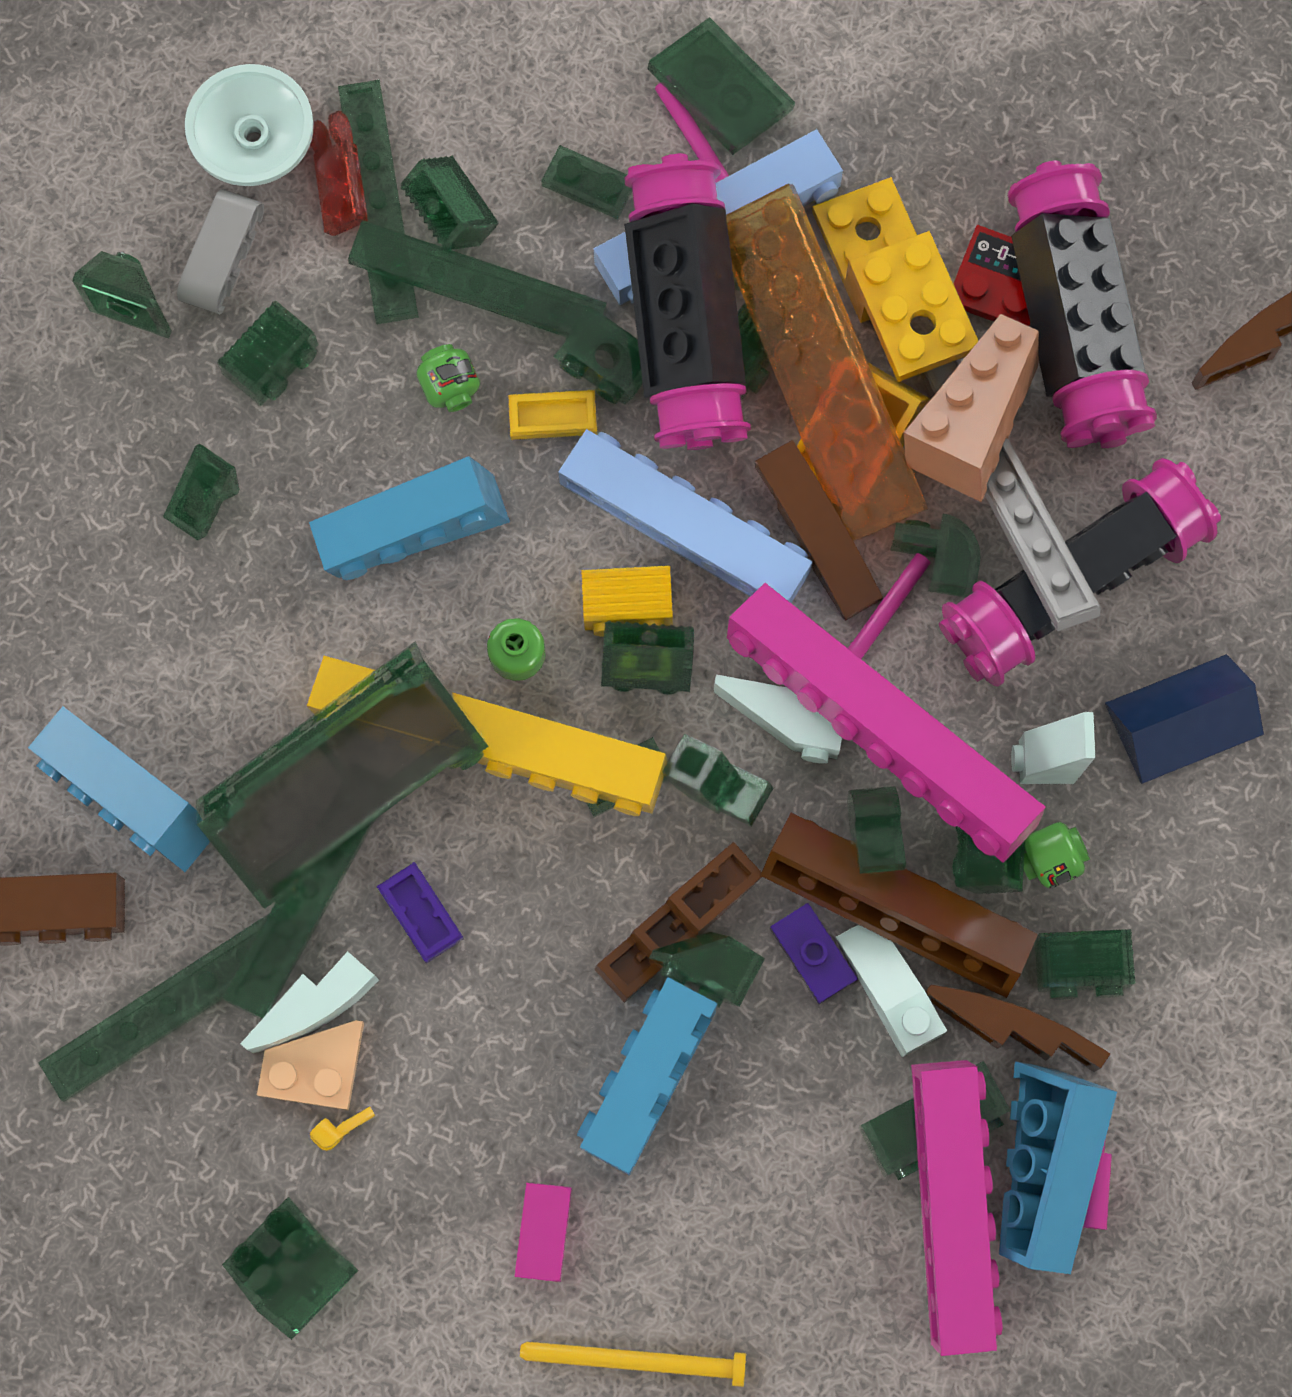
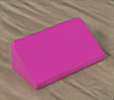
[514,1183,572,1282]

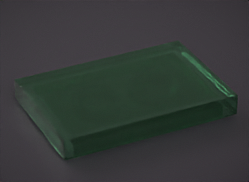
[647,17,795,155]

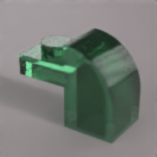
[890,513,981,598]
[662,734,774,827]
[847,786,906,874]

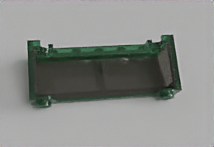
[196,641,489,909]

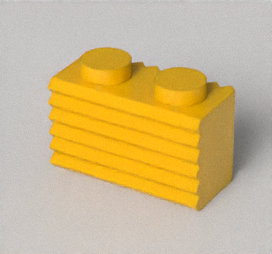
[581,566,673,637]

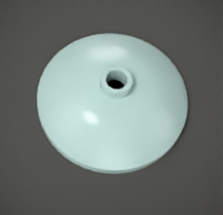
[185,64,314,186]

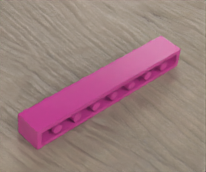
[727,583,1046,863]

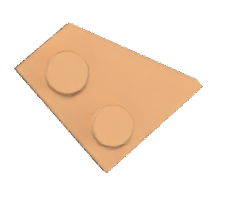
[257,1020,364,1110]

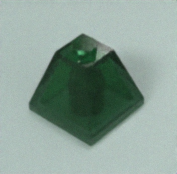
[72,251,172,339]

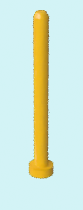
[520,1342,746,1387]

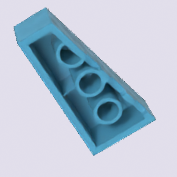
[309,456,510,580]
[28,706,219,872]
[577,977,718,1176]
[999,1061,1117,1274]

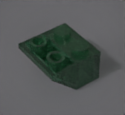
[222,1197,359,1340]

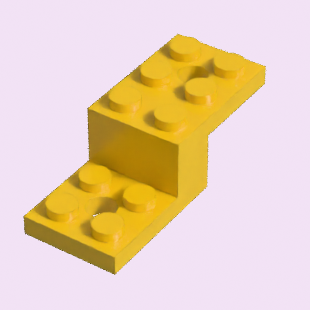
[812,177,978,382]

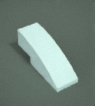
[241,951,379,1054]

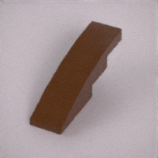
[1192,291,1292,390]
[755,440,883,621]
[594,842,762,1003]
[925,984,1111,1072]

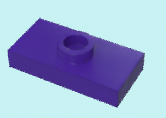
[376,862,464,964]
[769,903,858,1005]

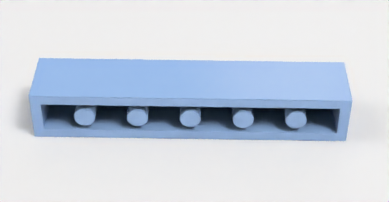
[594,129,843,305]
[558,429,812,603]

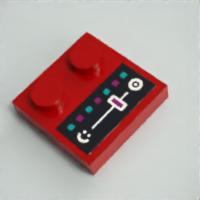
[953,225,1030,326]

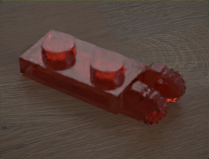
[310,110,368,236]

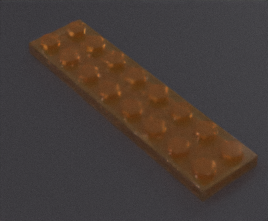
[726,183,928,542]

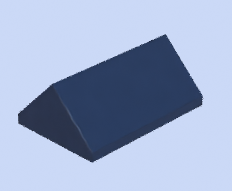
[1105,654,1264,784]

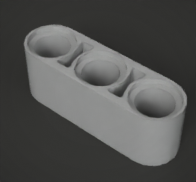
[177,189,264,315]

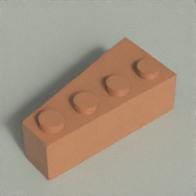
[904,314,1039,502]

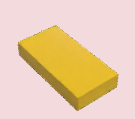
[508,390,597,440]

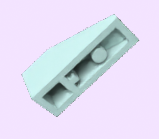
[714,674,842,763]
[1011,712,1095,784]
[835,925,947,1057]

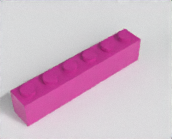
[911,1060,1003,1356]

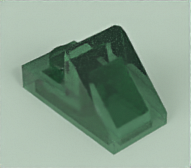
[163,444,240,541]

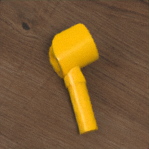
[310,1106,375,1151]

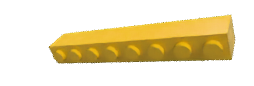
[307,655,668,816]

